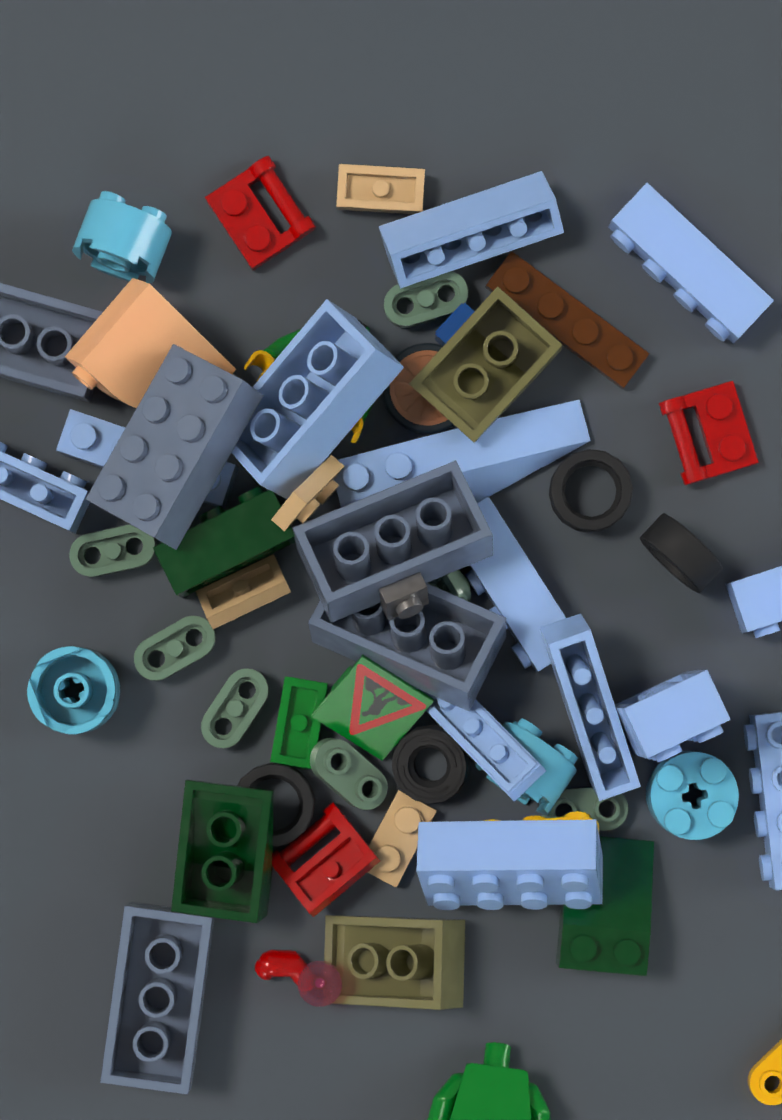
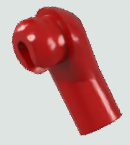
[255,949,317,994]

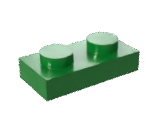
[270,676,328,769]

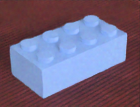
[231,299,404,499]
[615,670,731,762]
[416,819,603,910]

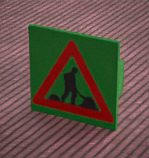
[312,654,434,760]

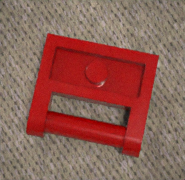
[205,155,316,271]
[659,381,759,486]
[272,802,381,917]

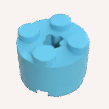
[72,191,172,283]
[27,646,120,734]
[475,718,578,815]
[646,751,739,840]

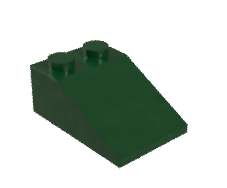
[171,779,274,923]
[556,836,654,976]

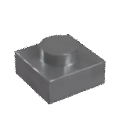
[379,572,429,620]

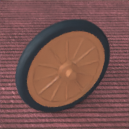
[382,343,454,434]

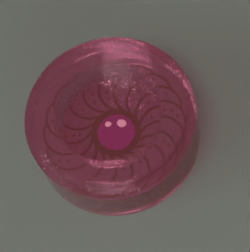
[298,961,342,1007]

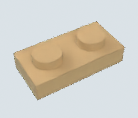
[336,164,425,214]
[271,455,344,531]
[196,554,291,629]
[367,790,437,887]

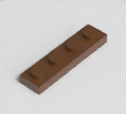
[485,251,650,390]

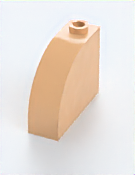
[65,278,236,408]

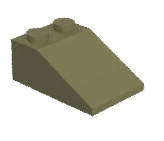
[409,286,563,443]
[323,915,465,1010]

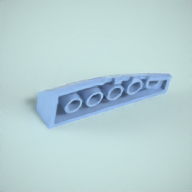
[334,400,591,507]

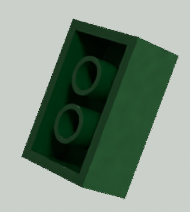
[153,486,295,598]

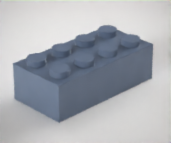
[0,283,103,403]
[86,344,264,550]
[293,460,493,623]
[308,583,507,711]
[100,902,215,1094]

